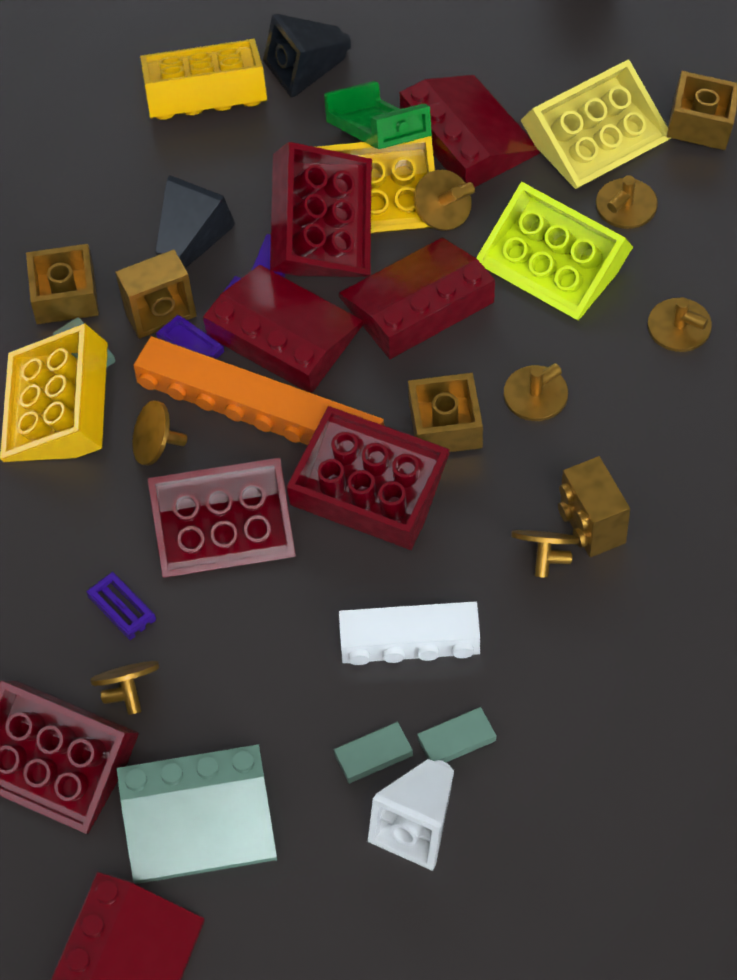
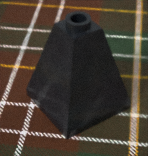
[263,14,351,97]
[156,175,235,268]

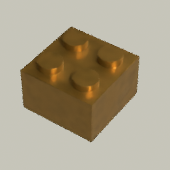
[666,71,737,150]
[26,244,99,324]
[116,250,197,339]
[408,373,483,452]
[558,456,630,558]

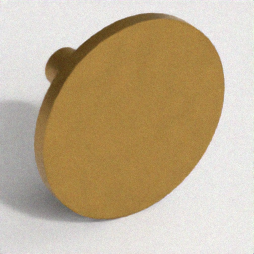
[414,170,475,231]
[596,175,657,229]
[648,297,712,352]
[504,363,568,421]
[132,400,187,466]
[511,530,579,578]
[90,661,160,715]

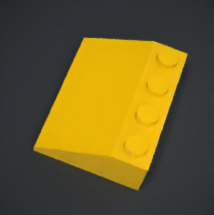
[140,39,267,120]
[317,136,435,234]
[0,323,108,462]

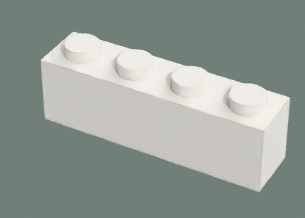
[339,601,480,665]

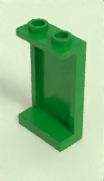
[324,81,432,149]

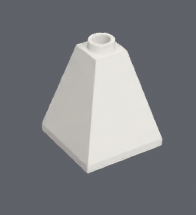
[368,759,454,871]

